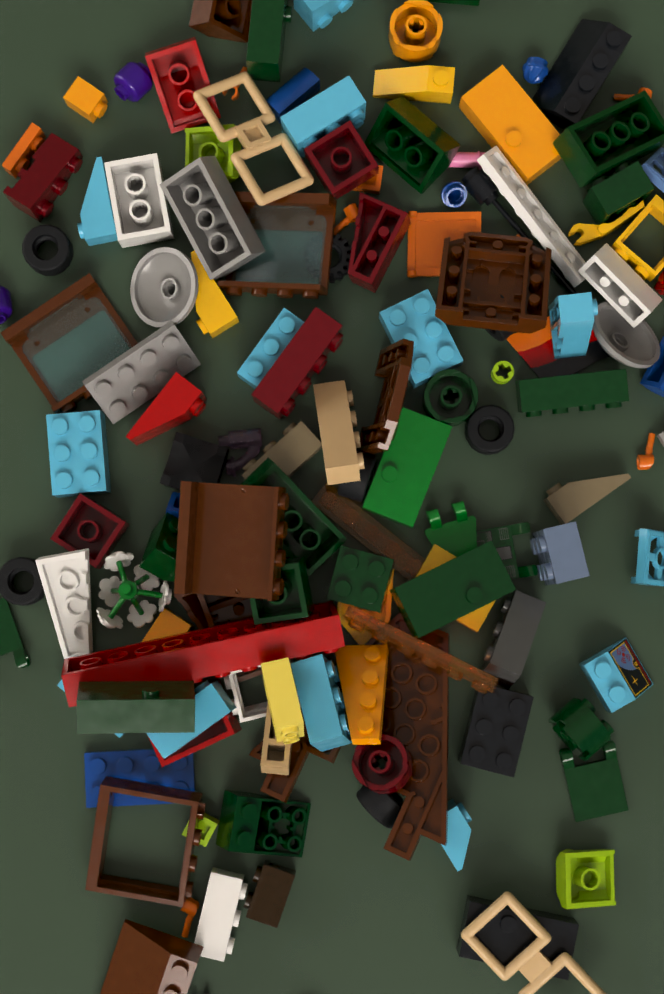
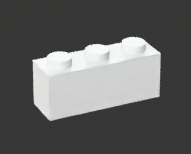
[578,243,663,328]
[194,867,248,962]

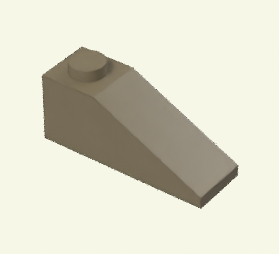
[543,473,631,525]

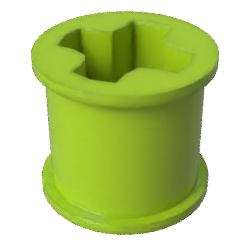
[491,361,514,385]

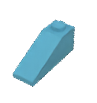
[77,156,118,246]

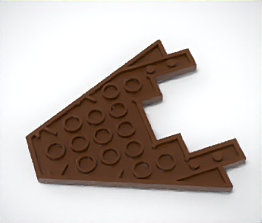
[249,613,450,861]

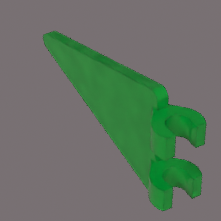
[425,501,477,557]

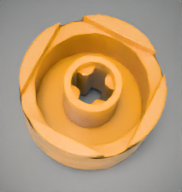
[389,0,443,62]

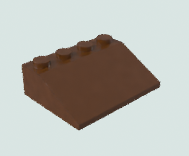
[100,919,203,994]

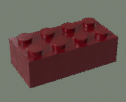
[251,307,344,420]

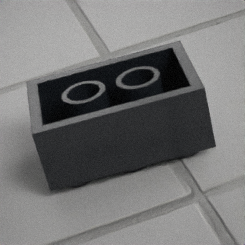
[458,682,534,777]

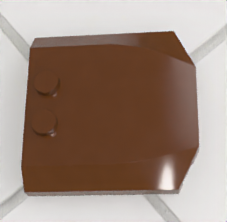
[435,232,552,334]
[356,339,414,454]

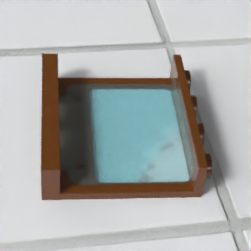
[218,191,337,299]
[1,273,138,414]

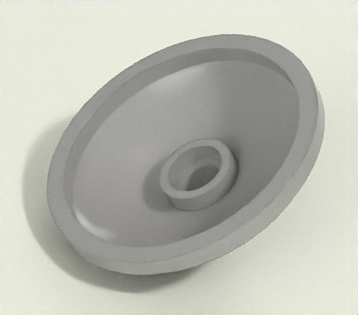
[130,247,198,328]
[592,302,660,368]

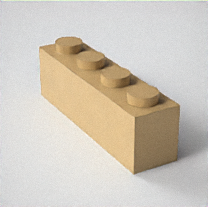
[313,380,365,485]

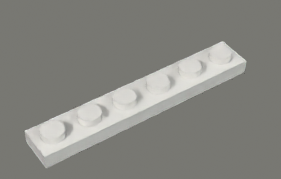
[477,145,586,288]

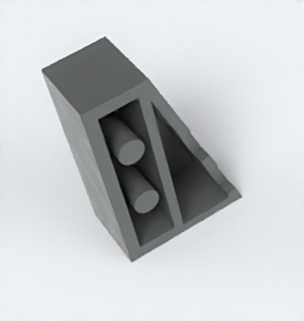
[479,590,546,689]

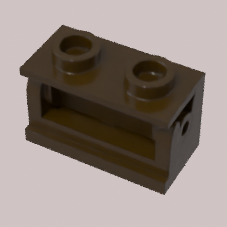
[243,860,296,928]

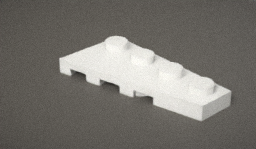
[35,548,93,659]

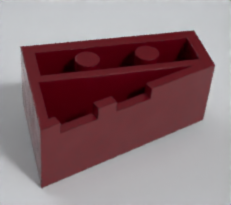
[3,133,83,222]
[348,192,411,293]

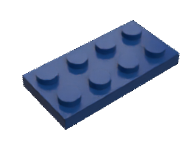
[84,749,196,808]

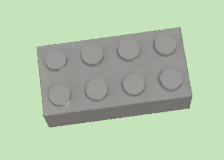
[160,156,265,280]

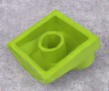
[185,124,241,183]
[556,849,616,909]

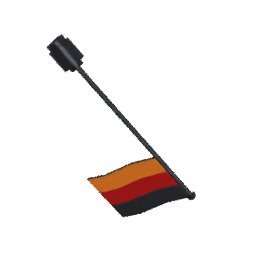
[462,166,610,378]

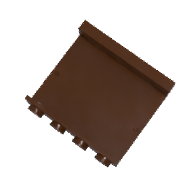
[174,481,289,601]

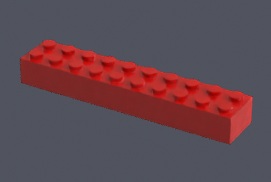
[61,601,345,708]

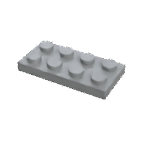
[82,321,201,424]

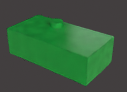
[362,407,453,529]

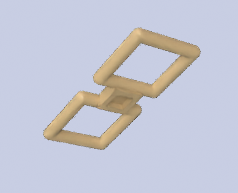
[193,71,314,206]
[461,891,606,994]

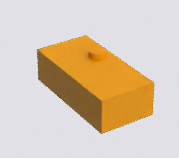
[459,64,562,185]

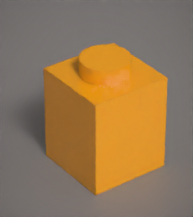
[63,76,108,123]

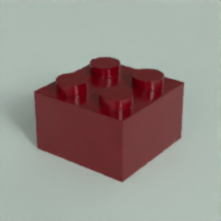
[304,120,379,200]
[50,493,130,569]

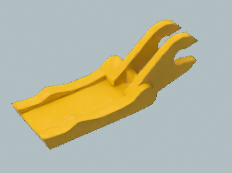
[568,200,645,246]

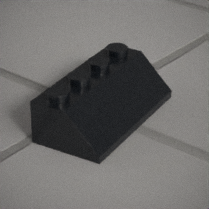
[532,19,632,130]

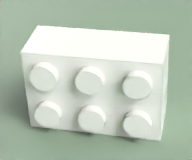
[104,153,174,248]

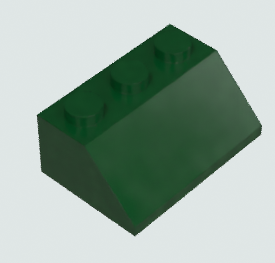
[364,96,461,194]

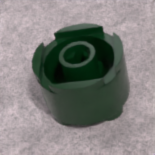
[422,369,478,426]
[549,698,614,761]

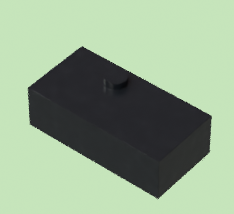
[456,895,579,980]

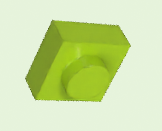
[182,813,219,847]

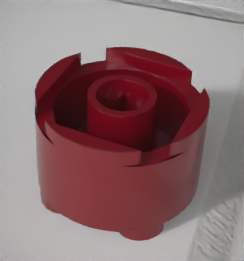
[352,734,413,794]

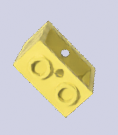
[261,657,304,744]

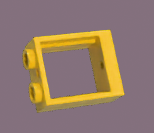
[611,194,664,282]

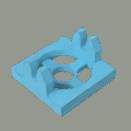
[631,528,664,587]

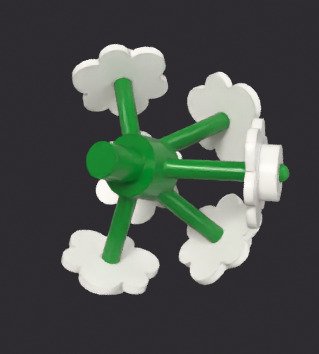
[96,551,173,629]

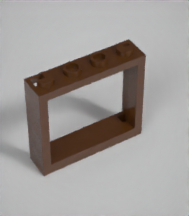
[85,776,206,907]

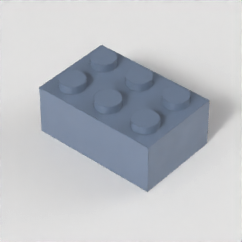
[530,521,590,585]

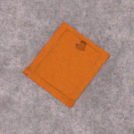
[407,211,482,278]

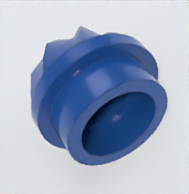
[522,57,549,84]
[441,181,467,208]

